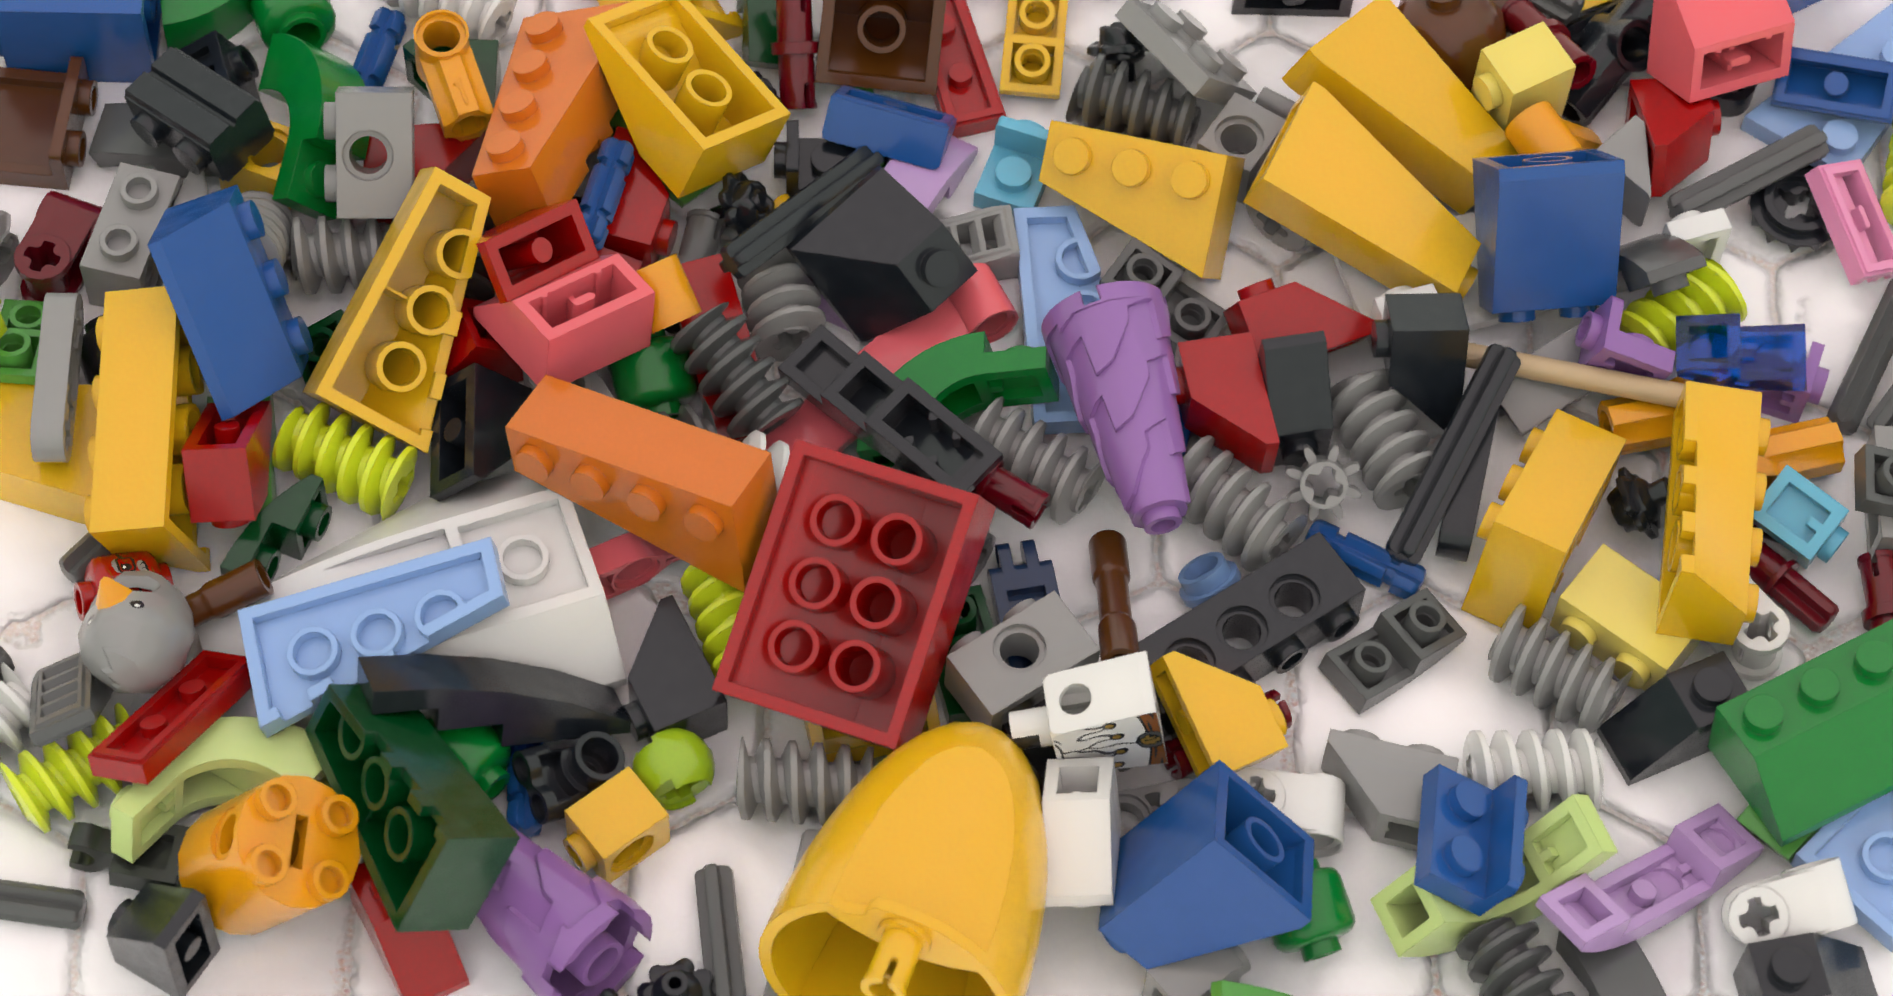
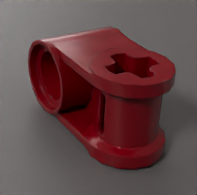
[13,190,102,302]

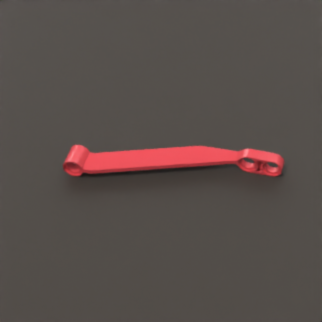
[589,263,1019,600]

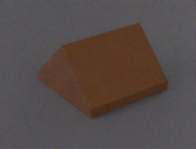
[815,0,946,96]

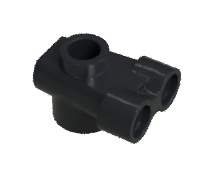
[512,731,625,825]

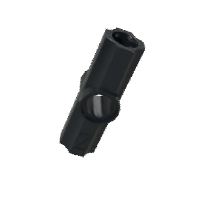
[1563,0,1653,128]

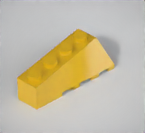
[302,166,491,454]
[83,286,211,572]
[1656,381,1771,646]

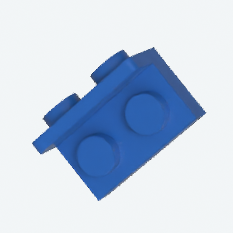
[1414,764,1529,916]

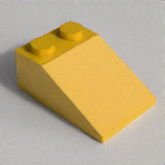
[583,0,791,199]

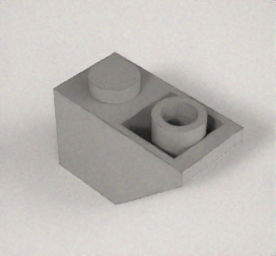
[1321,728,1460,851]

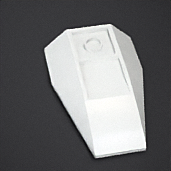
[196,471,627,729]

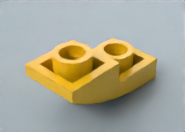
[999,0,1068,99]

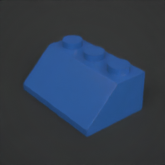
[147,185,313,421]

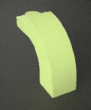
[109,716,330,864]
[1370,794,1618,957]

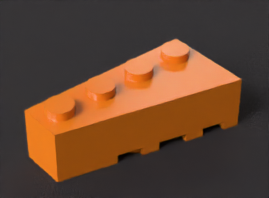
[472,1,632,227]
[505,375,777,593]

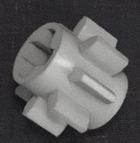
[1285,442,1362,522]

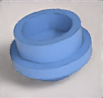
[1178,552,1241,608]

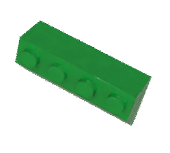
[1707,619,1893,847]

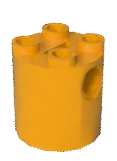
[178,775,360,935]

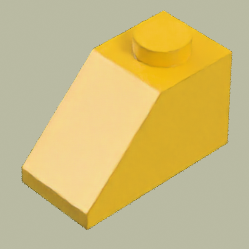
[1150,651,1288,777]

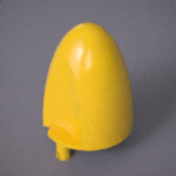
[758,722,1048,996]

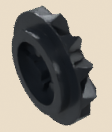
[1747,165,1831,253]

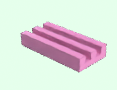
[1804,159,1893,286]

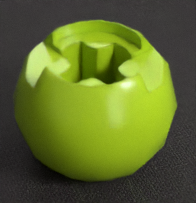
[632,727,715,810]

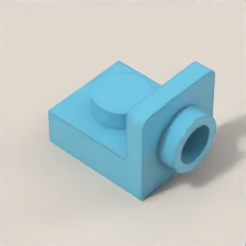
[973,116,1049,214]
[1753,465,1849,569]

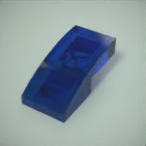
[1676,313,1807,391]

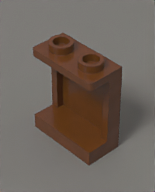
[0,56,98,191]

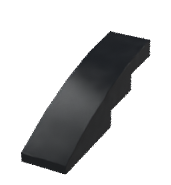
[777,324,1004,492]
[357,654,631,747]

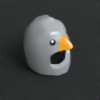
[78,571,195,694]

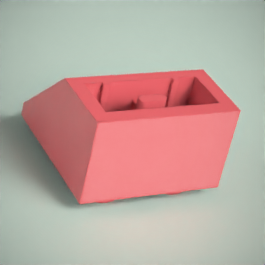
[1647,0,1795,103]
[473,253,655,385]

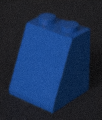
[0,0,162,83]
[1472,149,1625,323]
[1098,759,1314,970]

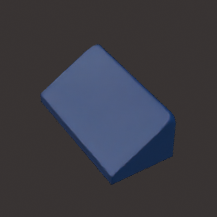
[1770,47,1893,125]
[822,85,957,170]

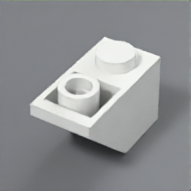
[1042,757,1122,908]

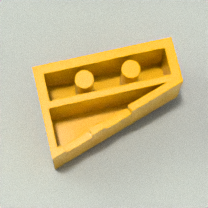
[1039,120,1245,280]
[1461,409,1627,628]

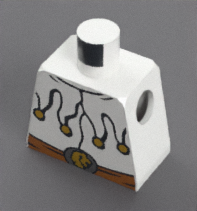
[1009,651,1168,769]

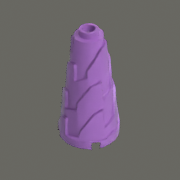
[1041,281,1191,535]
[476,825,653,996]

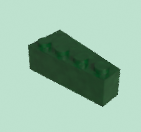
[305,684,521,932]

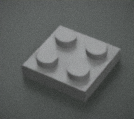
[1114,0,1257,106]

